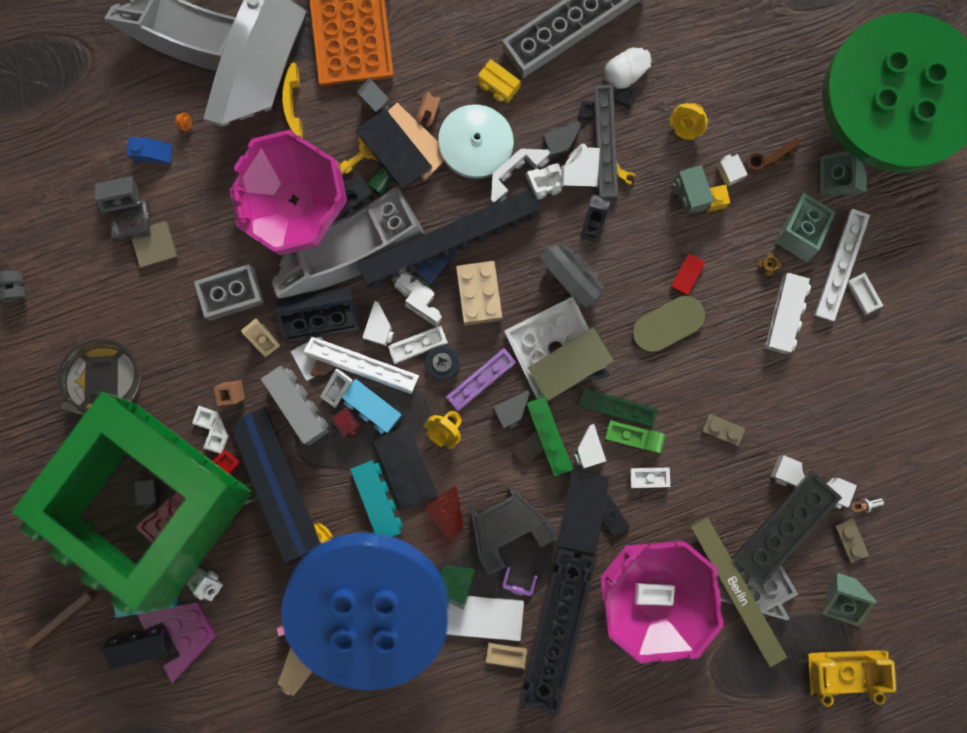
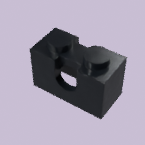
[339,175,373,218]

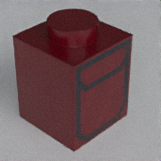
[331,407,362,438]

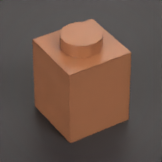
[214,380,245,406]

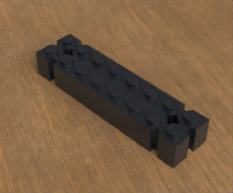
[519,547,597,716]

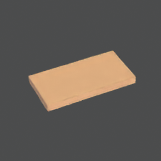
[388,103,444,181]

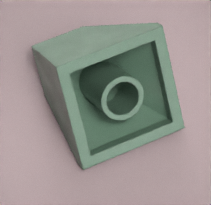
[820,151,867,195]
[821,573,876,626]

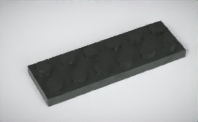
[732,470,843,585]

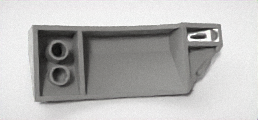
[104,0,236,71]
[203,0,307,127]
[272,186,425,299]

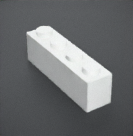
[764,273,811,354]

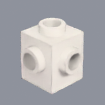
[186,568,223,601]

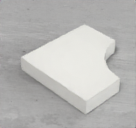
[561,147,600,186]

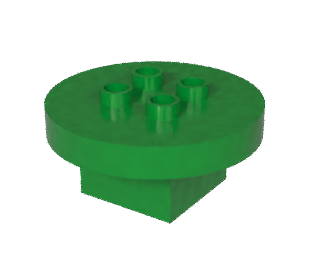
[822,12,967,173]

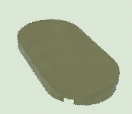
[633,296,705,352]

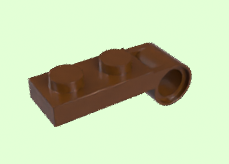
[744,137,801,174]

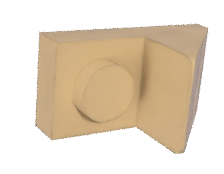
[241,319,280,358]

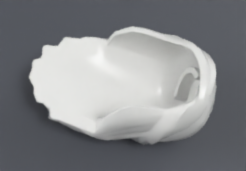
[604,48,652,89]

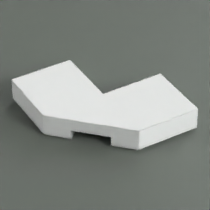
[192,406,229,454]

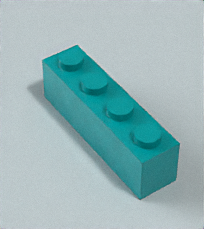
[350,460,403,537]

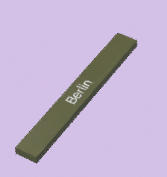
[690,517,787,667]

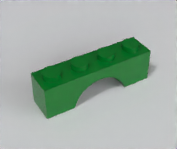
[526,397,573,476]

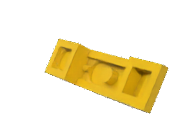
[283,63,303,139]

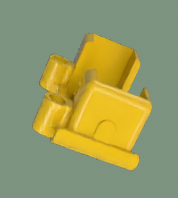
[808,650,896,707]

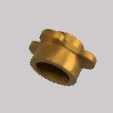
[758,253,781,276]

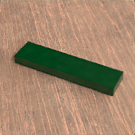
[578,388,658,428]

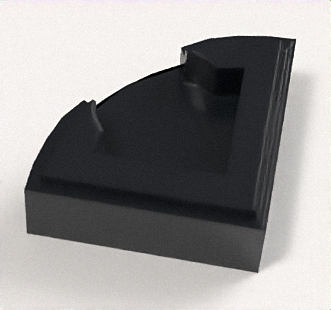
[614,88,637,108]
[578,100,595,120]

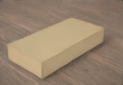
[486,642,527,669]

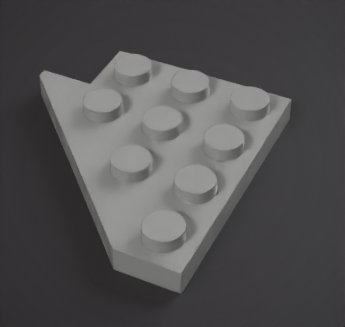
[717,560,798,620]

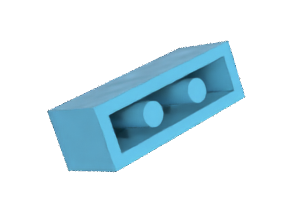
[342,379,403,434]

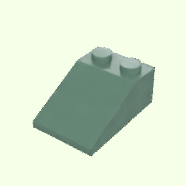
[775,193,836,262]

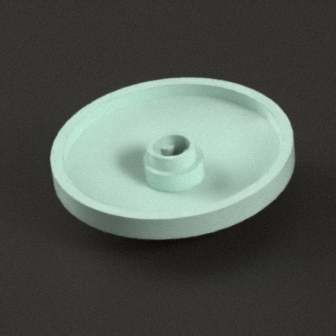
[438,105,513,179]

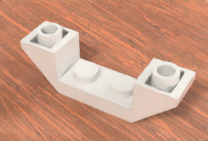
[491,149,550,205]

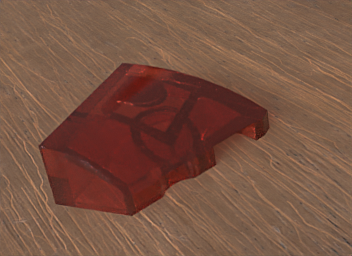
[425,486,464,540]

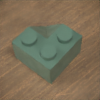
[672,165,714,212]

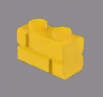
[477,60,521,103]

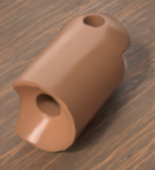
[416,92,441,127]

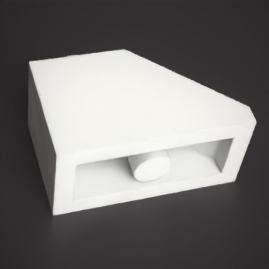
[363,301,394,346]
[575,424,606,468]

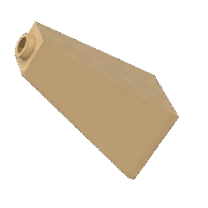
[278,648,312,696]

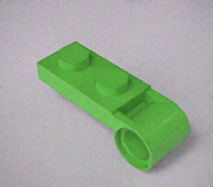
[605,420,666,454]

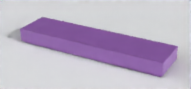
[446,348,516,412]

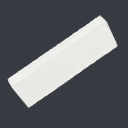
[388,326,448,364]

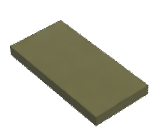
[528,327,614,401]

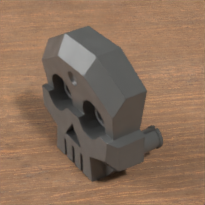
[541,244,604,308]

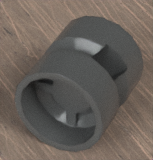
[0,270,26,302]

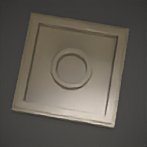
[132,221,178,269]

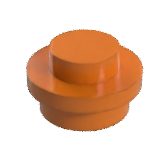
[175,112,192,132]

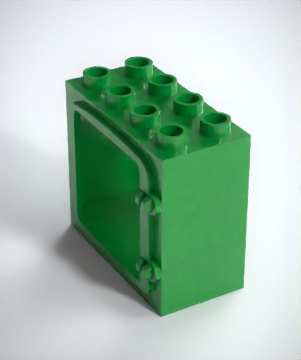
[12,391,252,615]

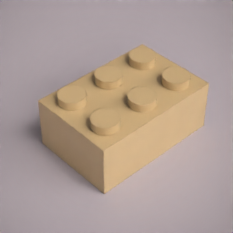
[456,261,502,326]

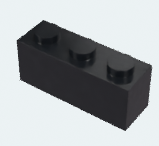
[102,626,171,670]

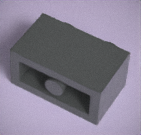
[95,176,139,213]

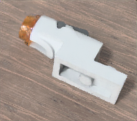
[389,272,442,327]

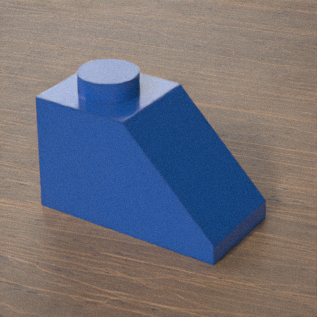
[127,137,173,164]

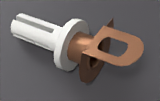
[852,499,884,516]

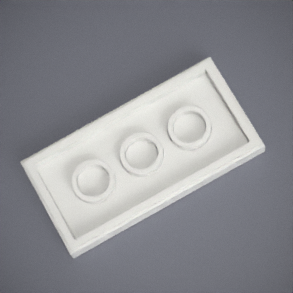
[447,596,524,641]

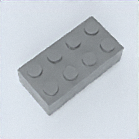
[261,366,329,445]

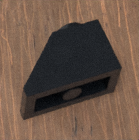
[580,195,611,242]

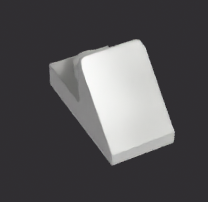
[320,369,353,408]

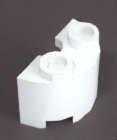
[525,163,564,200]

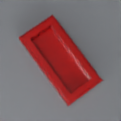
[671,253,705,296]

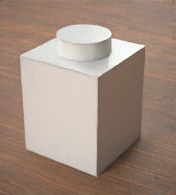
[717,154,748,187]

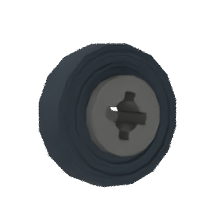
[425,346,460,381]

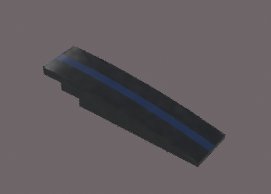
[230,407,321,565]

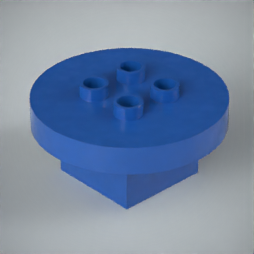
[282,533,449,690]

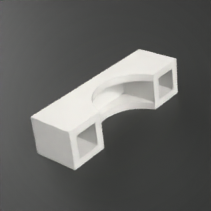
[771,455,857,509]

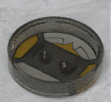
[58,339,141,414]

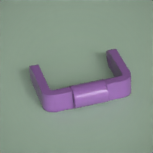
[503,566,538,596]

